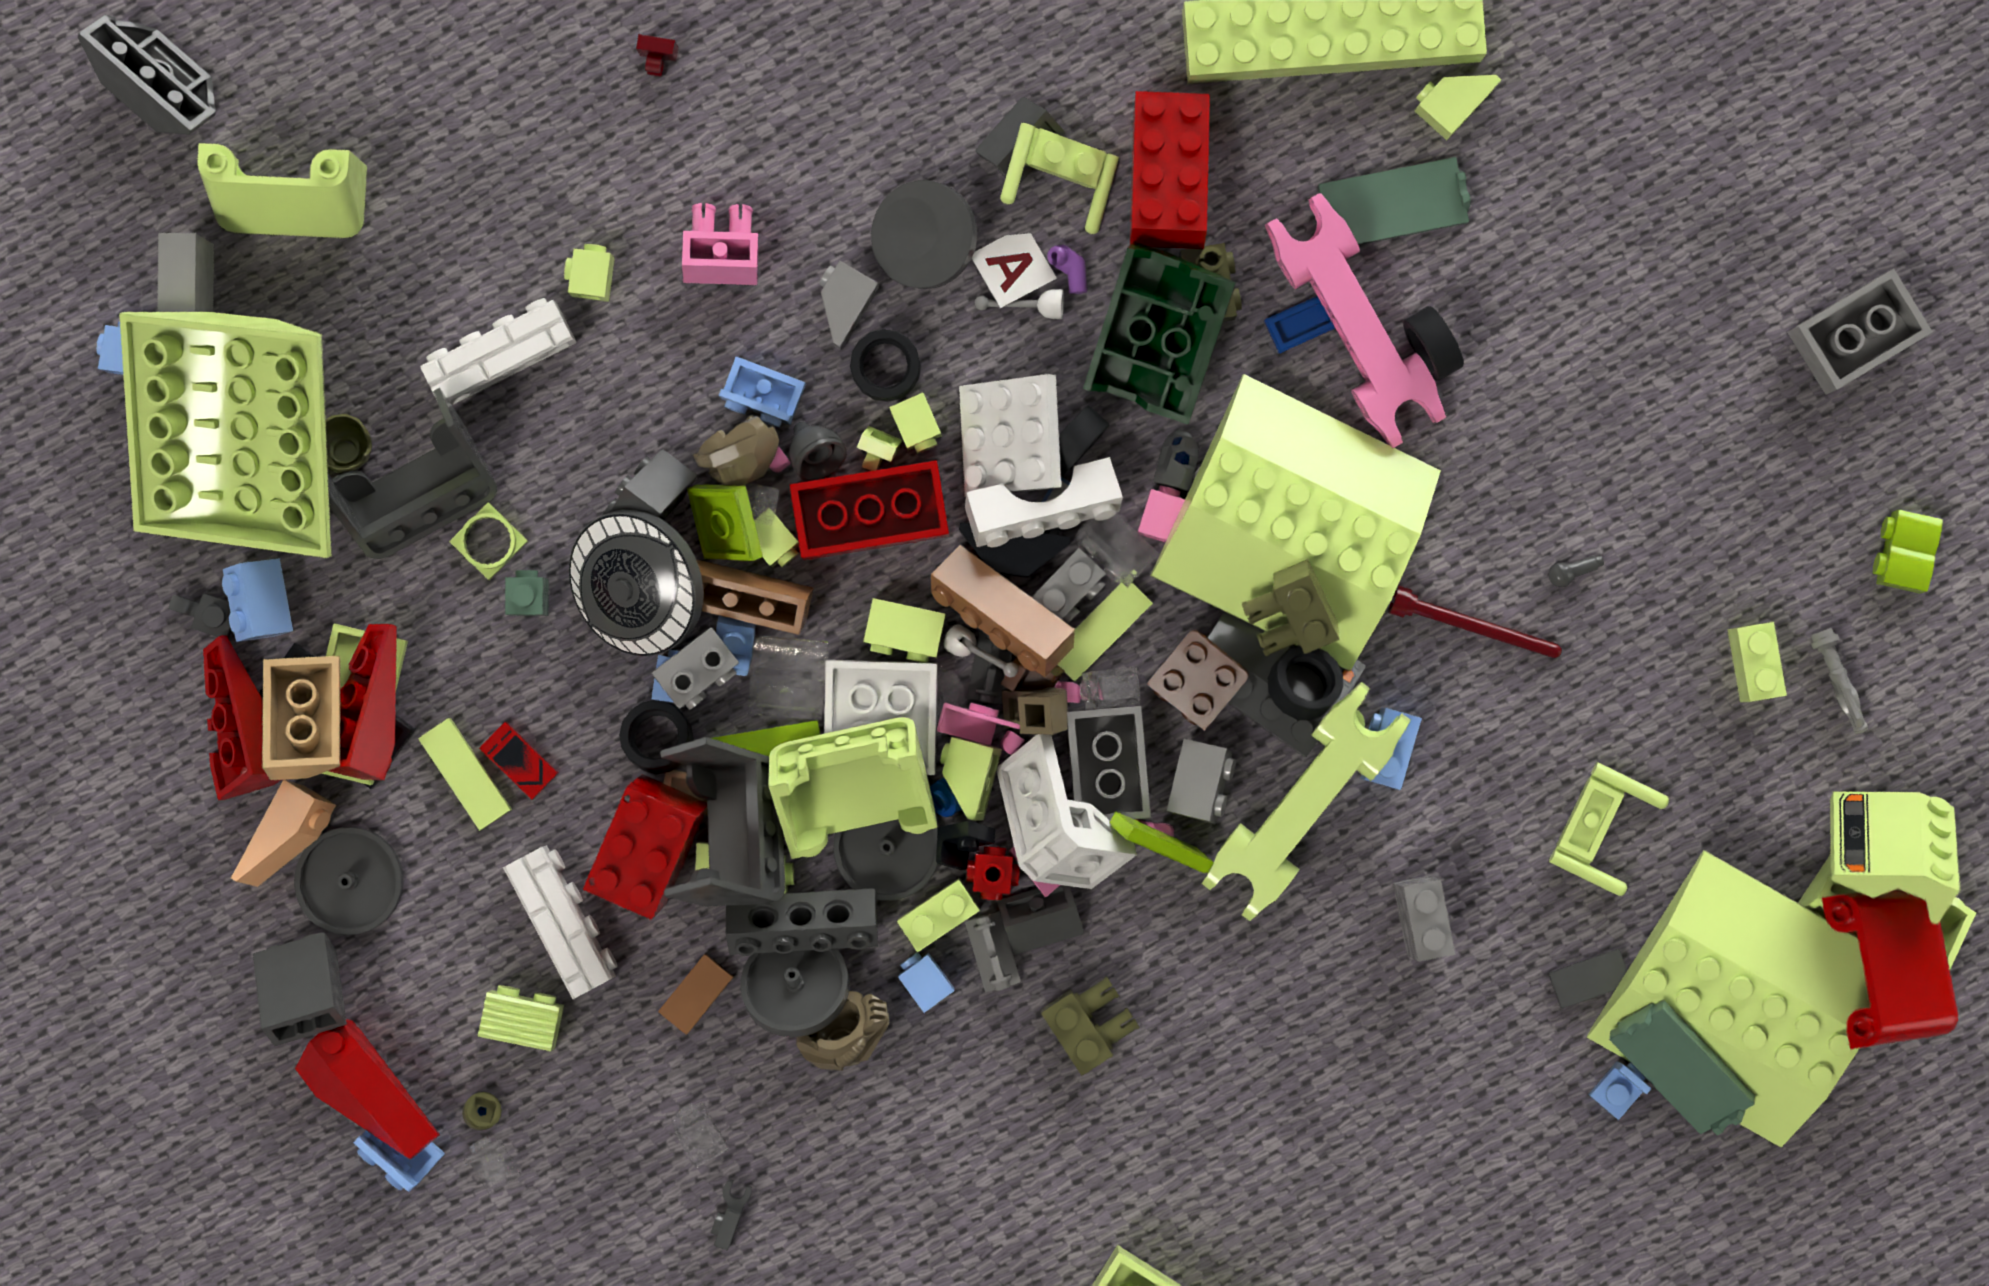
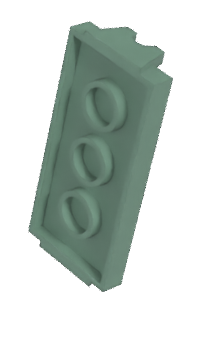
[1318,157,1471,245]
[1609,1000,1755,1136]

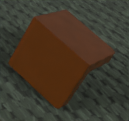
[1001,656,1065,692]

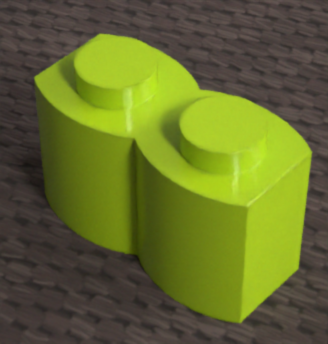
[1873,510,1943,594]

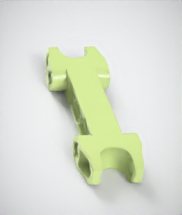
[1202,682,1410,921]

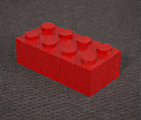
[1130,91,1210,249]
[789,460,950,561]

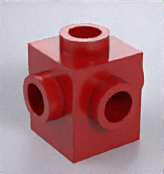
[966,846,1020,900]

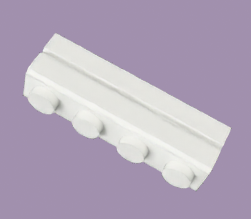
[420,298,577,405]
[503,845,617,999]

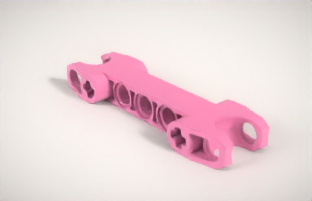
[1265,193,1446,448]

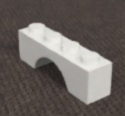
[965,457,1123,547]

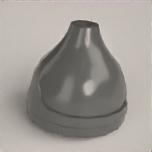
[789,422,847,481]

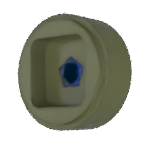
[462,1092,502,1131]

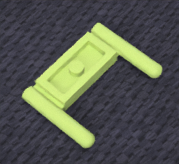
[1000,123,1119,234]
[1549,762,1669,896]

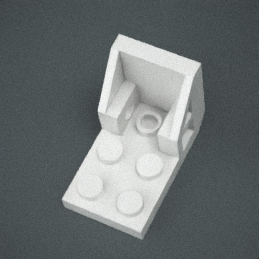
[996,734,1137,889]

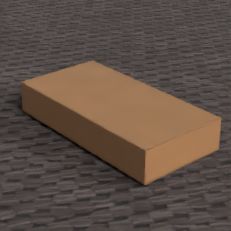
[658,953,734,1035]

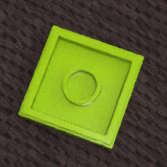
[687,484,763,561]

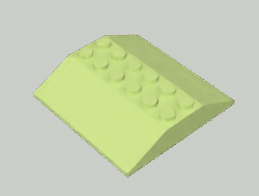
[119,312,331,558]
[1150,374,1441,671]
[1587,850,1871,1148]

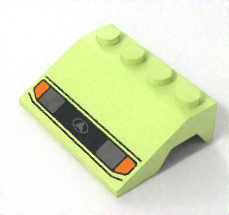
[1830,791,1960,925]

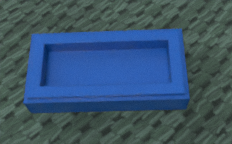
[1264,296,1335,354]

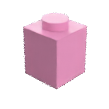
[1137,485,1185,542]

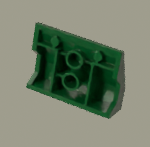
[1083,241,1236,425]

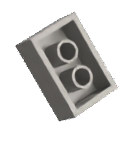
[1787,268,1933,395]
[1067,706,1151,820]

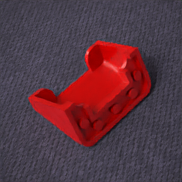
[1822,888,1958,1049]

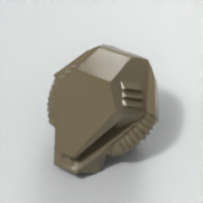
[693,415,779,485]
[796,991,889,1071]

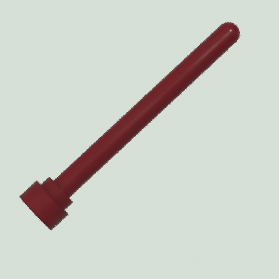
[1388,585,1562,658]

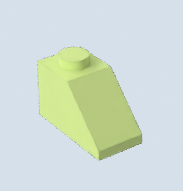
[1415,75,1501,140]
[940,737,1002,821]

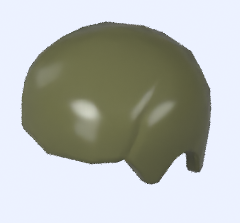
[325,414,372,474]

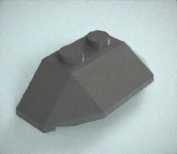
[78,14,216,135]

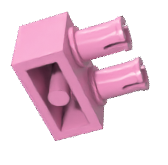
[682,203,758,285]

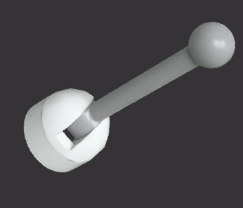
[974,289,1064,319]
[944,625,1018,677]

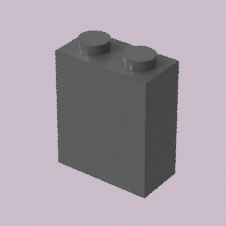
[253,932,347,1046]

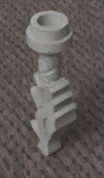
[1811,628,1868,734]

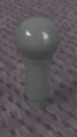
[1548,555,1604,587]

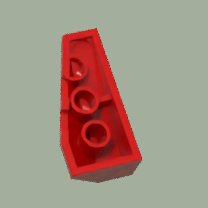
[329,624,397,781]
[203,635,281,800]
[295,1019,440,1159]

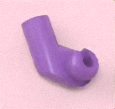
[1047,245,1087,294]

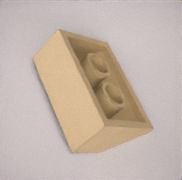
[262,656,340,780]

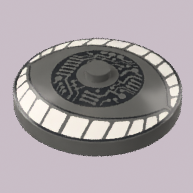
[569,509,704,656]

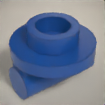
[930,777,962,817]

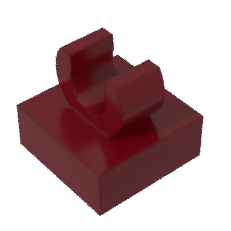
[636,34,679,77]

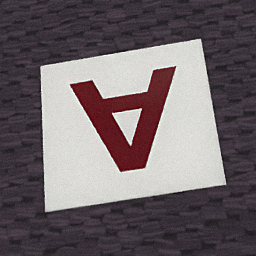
[972,233,1057,308]

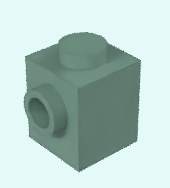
[505,570,549,616]

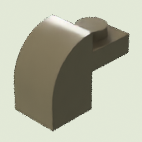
[1002,687,1068,735]

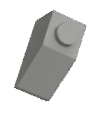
[819,261,879,351]

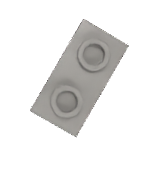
[965,911,1021,993]

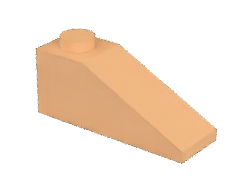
[231,780,336,887]

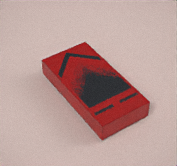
[479,722,559,800]

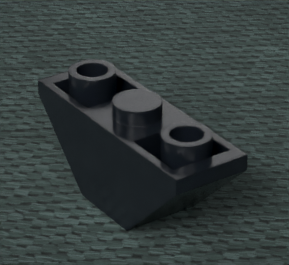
[959,520,1071,578]

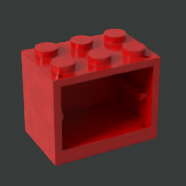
[582,774,707,920]

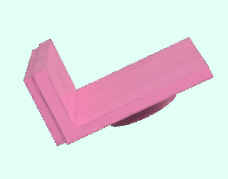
[936,703,1020,746]

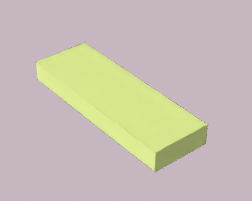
[1057,577,1153,682]
[418,718,512,831]

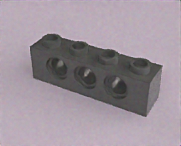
[726,888,878,956]

